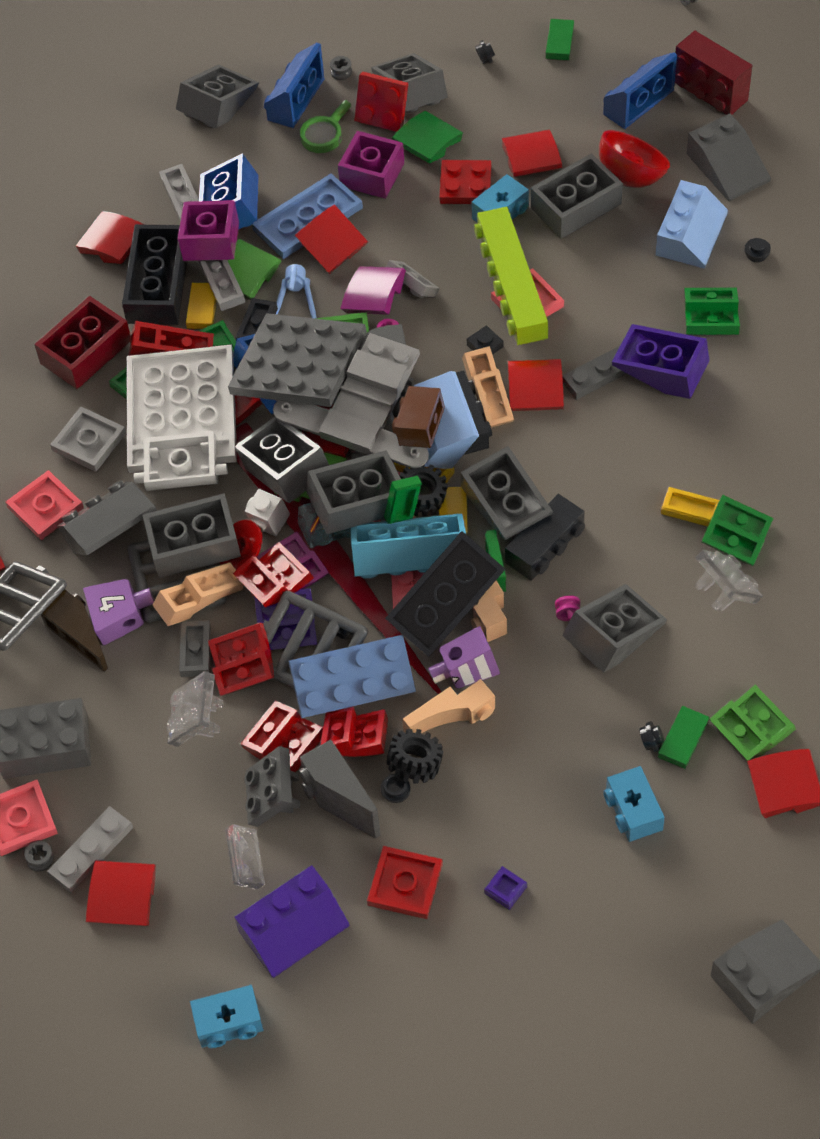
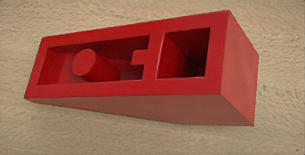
[129,321,214,356]

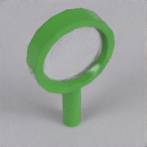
[300,100,351,153]

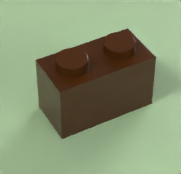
[392,386,445,448]

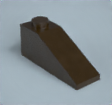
[41,589,108,672]

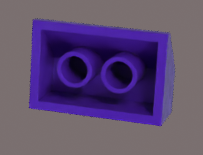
[235,865,350,978]

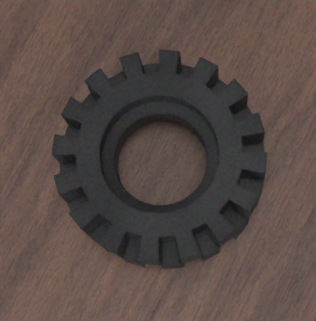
[399,464,448,517]
[386,729,443,784]

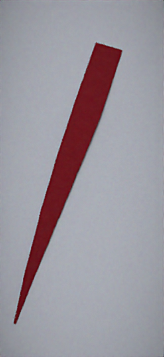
[236,423,442,694]

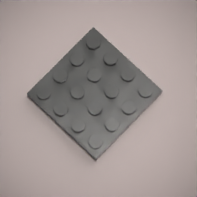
[228,313,367,407]

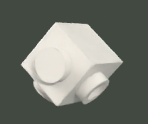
[245,489,290,536]

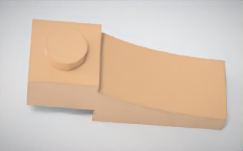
[462,346,514,428]
[153,563,244,626]
[471,581,507,642]
[403,679,495,733]

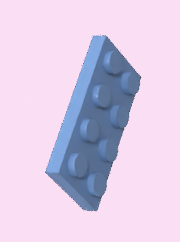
[252,173,363,259]
[289,635,416,718]

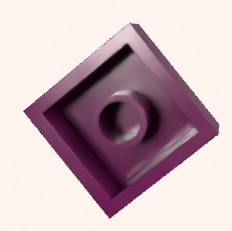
[338,131,405,199]
[178,200,239,261]

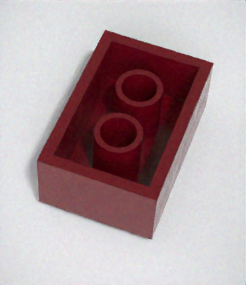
[675,30,753,115]
[34,295,131,389]

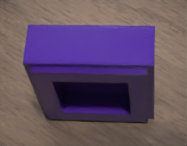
[484,866,527,910]

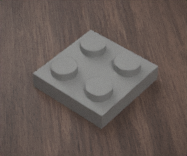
[50,407,126,472]

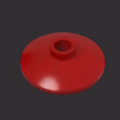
[219,519,262,570]

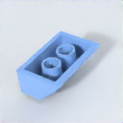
[656,180,728,269]
[414,371,479,469]

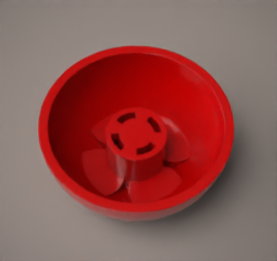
[599,130,670,188]

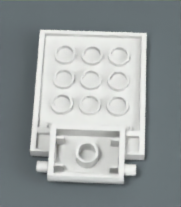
[127,345,237,491]

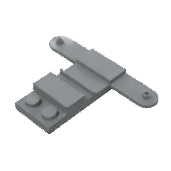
[273,333,429,468]

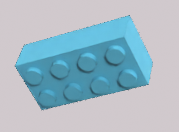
[351,513,466,578]

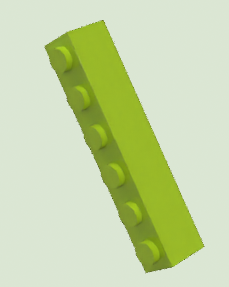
[474,207,548,345]

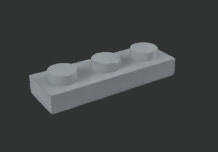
[47,806,133,893]

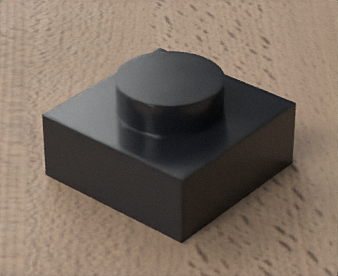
[466,325,504,355]

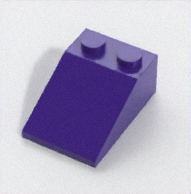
[612,324,710,399]

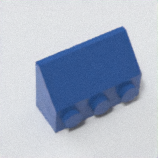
[264,42,325,128]
[603,52,677,129]
[199,153,259,230]

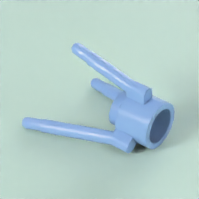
[276,264,317,319]

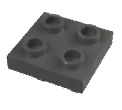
[244,746,300,827]

